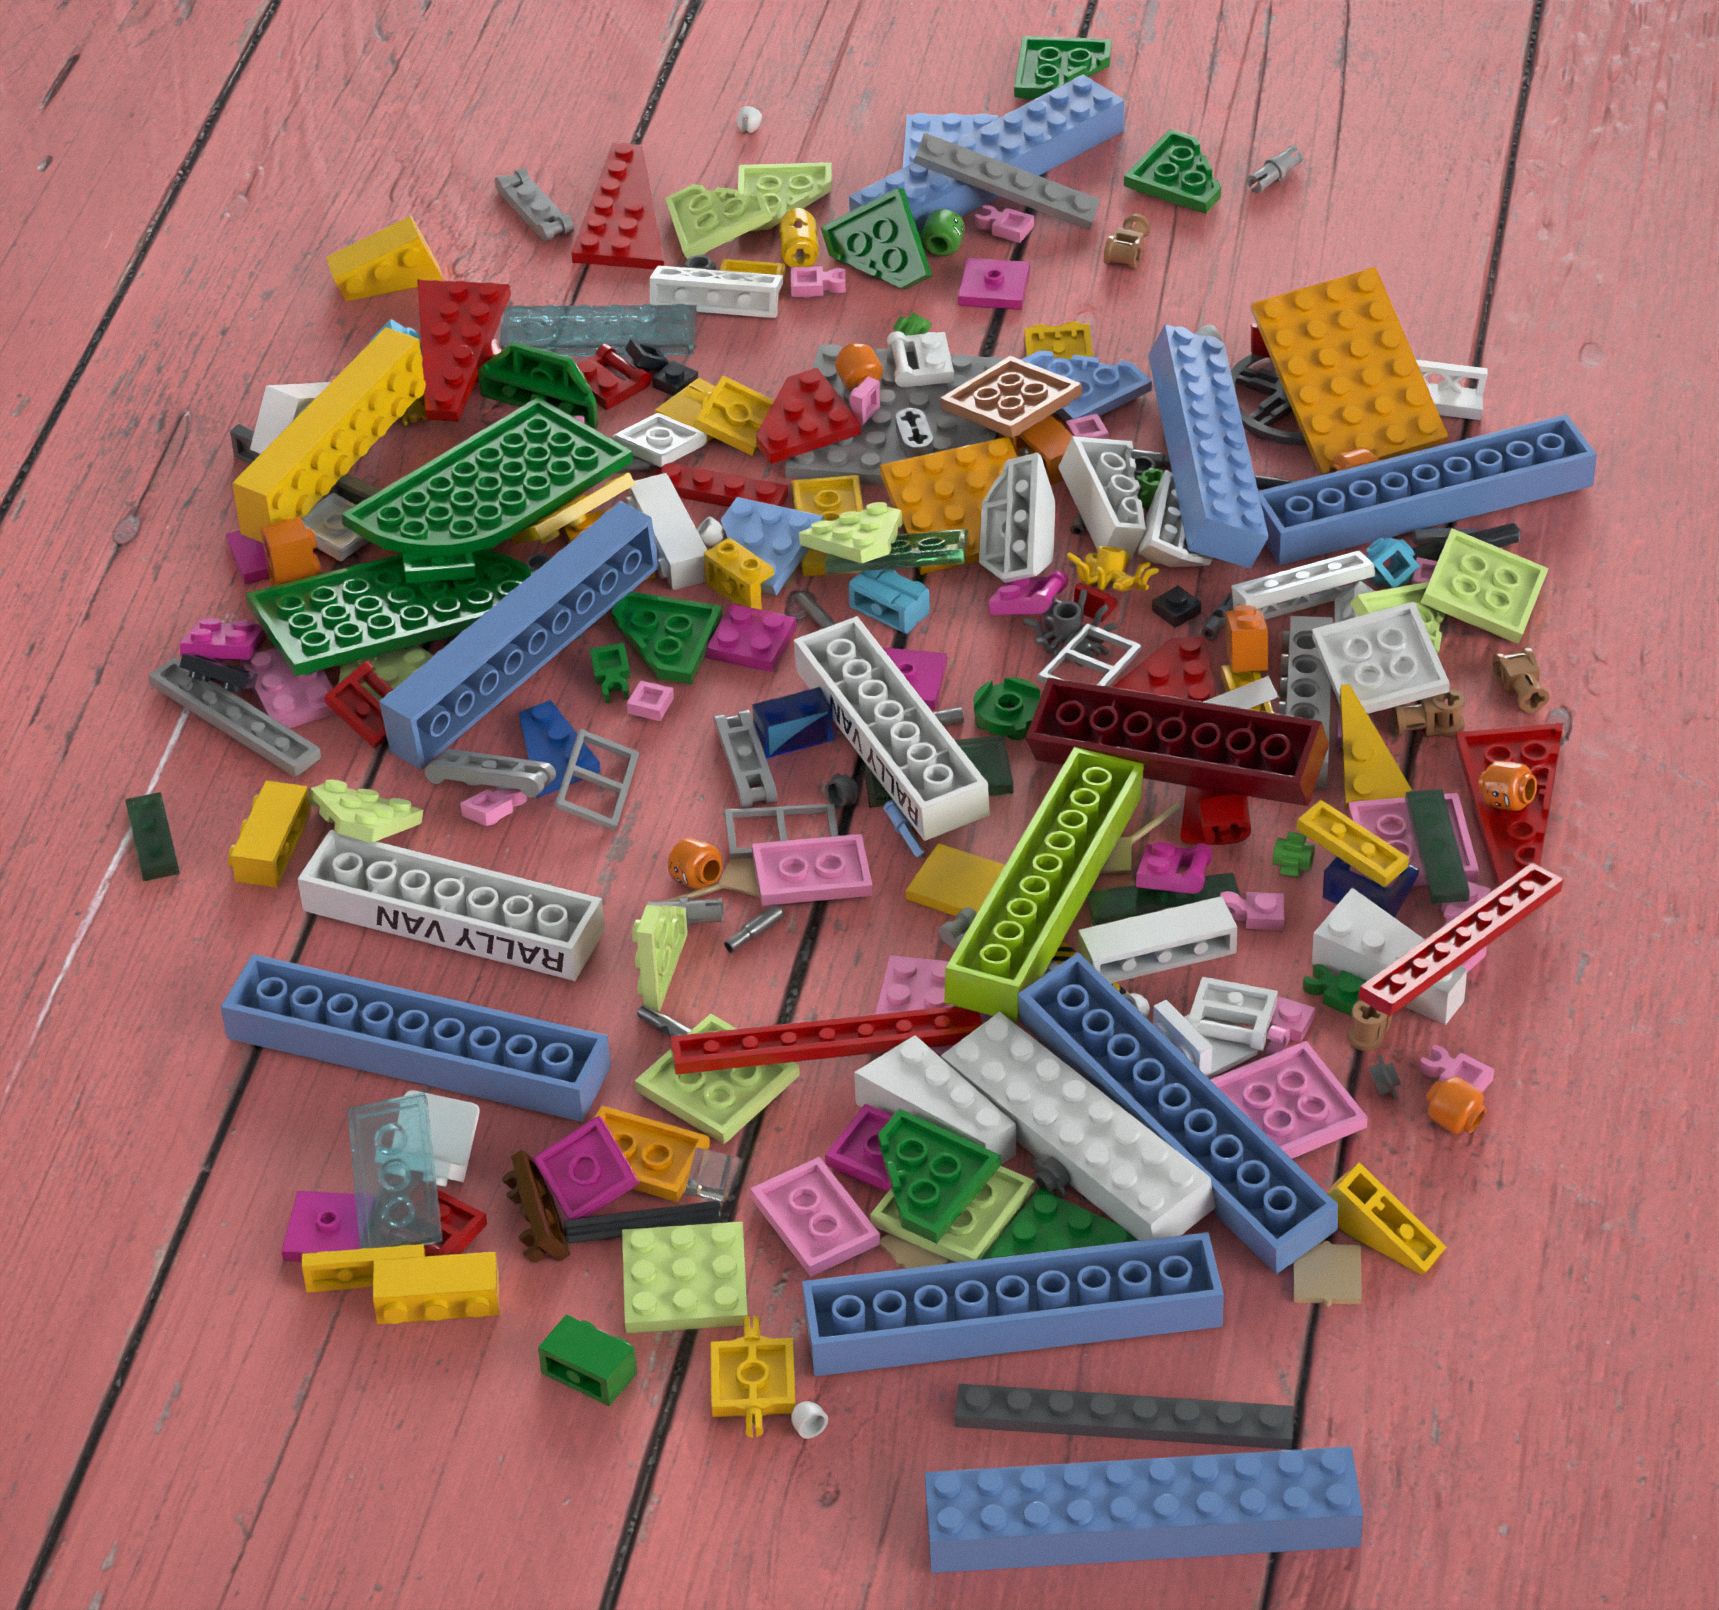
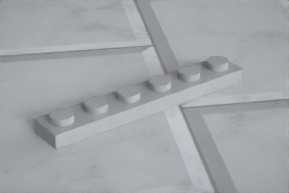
[913,132,1100,230]
[148,657,321,777]

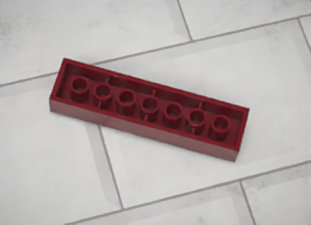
[1025,677,1329,806]

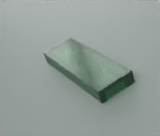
[125,792,180,882]

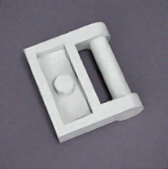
[887,331,954,387]
[1188,977,1278,1051]

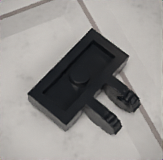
[179,652,258,693]

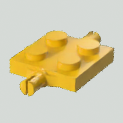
[684,375,775,456]
[711,1316,796,1438]

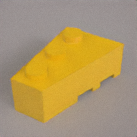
[326,216,444,301]

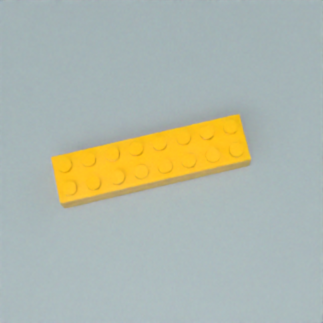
[232,327,426,543]

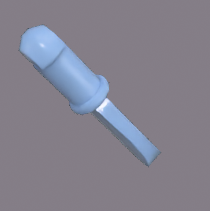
[883,800,925,858]

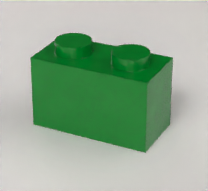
[538,1314,637,1406]

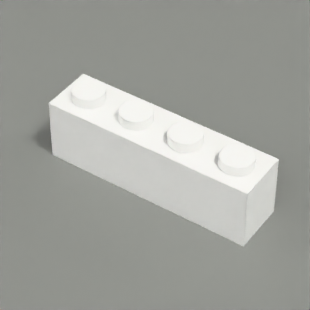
[625,473,707,591]
[1078,896,1237,983]

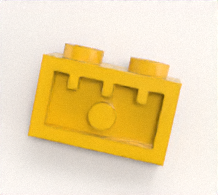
[1023,321,1093,359]
[703,538,774,610]

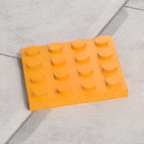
[880,437,1017,575]

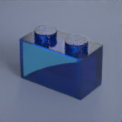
[752,687,833,759]

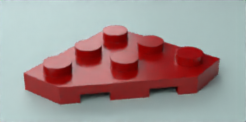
[756,368,861,464]
[1113,636,1217,702]

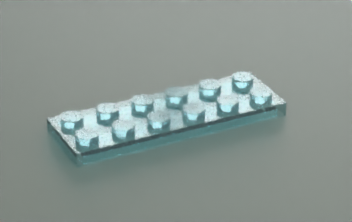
[499,304,697,356]

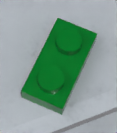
[402,552,475,584]

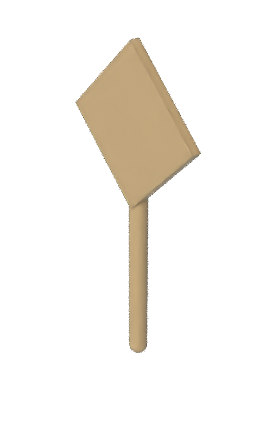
[1100,803,1180,874]
[661,858,760,902]

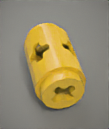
[779,208,819,267]

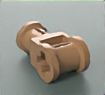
[1104,214,1151,269]
[1492,647,1550,713]
[1392,688,1465,737]
[1348,1001,1406,1051]

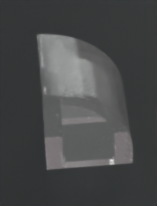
[685,1147,743,1203]

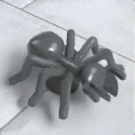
[1023,590,1117,667]

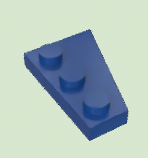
[519,700,601,798]

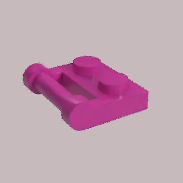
[989,570,1068,615]
[1136,842,1213,894]

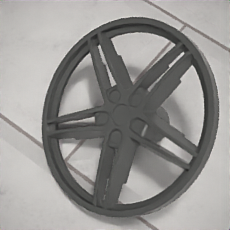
[1231,354,1307,445]

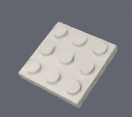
[1312,602,1450,714]

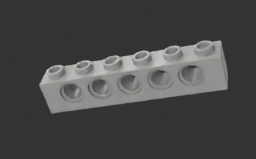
[1279,616,1333,789]

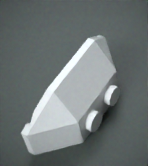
[979,453,1056,583]
[1138,470,1213,567]

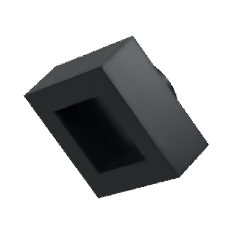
[625,339,669,372]
[652,360,698,396]
[1152,585,1201,628]

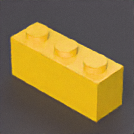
[228,781,312,888]
[373,1252,499,1324]

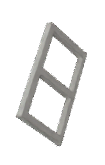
[1037,623,1142,687]
[555,729,640,831]
[723,804,838,859]

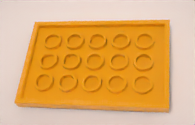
[1251,267,1449,476]

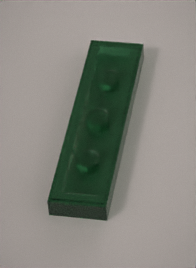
[1405,789,1470,904]
[1086,872,1241,926]

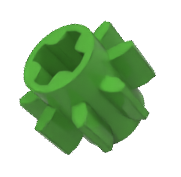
[893,312,932,336]
[1136,469,1164,510]
[1272,831,1315,878]

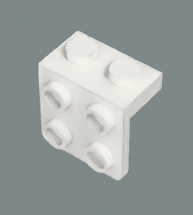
[1153,1000,1258,1079]
[375,1090,480,1186]

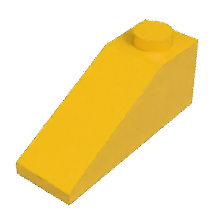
[1326,1162,1447,1275]

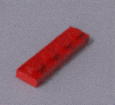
[653,463,788,507]

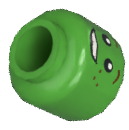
[921,209,965,257]

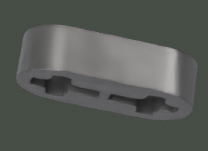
[896,408,933,458]

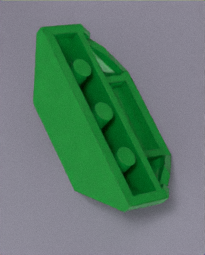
[478,341,598,429]

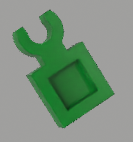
[589,642,631,703]
[1303,964,1367,1017]

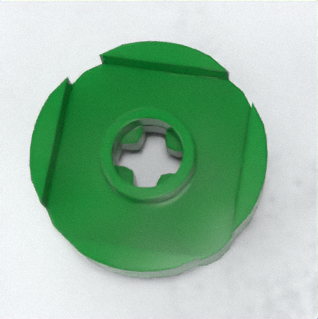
[973,677,1041,740]

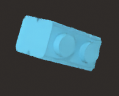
[848,562,930,634]

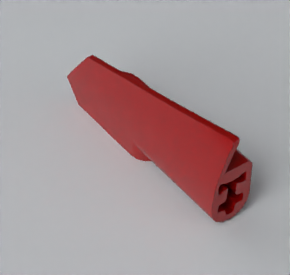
[1180,786,1252,845]

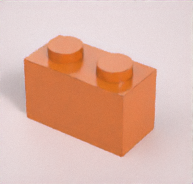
[1013,415,1073,486]
[261,517,321,586]
[1226,605,1268,672]

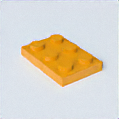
[594,1105,710,1202]

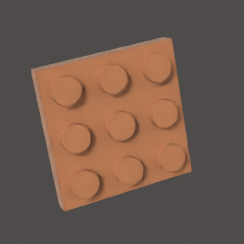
[940,356,1082,438]

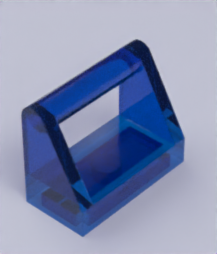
[1322,857,1419,918]

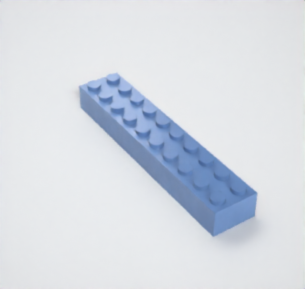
[849,74,1125,239]
[1148,324,1269,569]
[1258,414,1597,565]
[379,501,659,770]
[1018,953,1338,1275]
[221,954,611,1122]
[802,1232,1224,1377]
[925,1446,1363,1573]

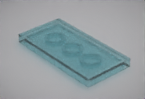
[347,1093,443,1249]

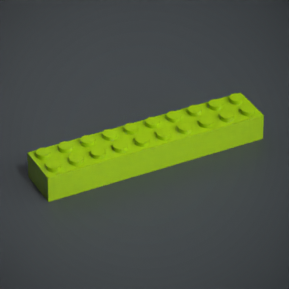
[944,747,1144,1022]

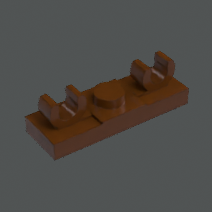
[502,1149,570,1263]

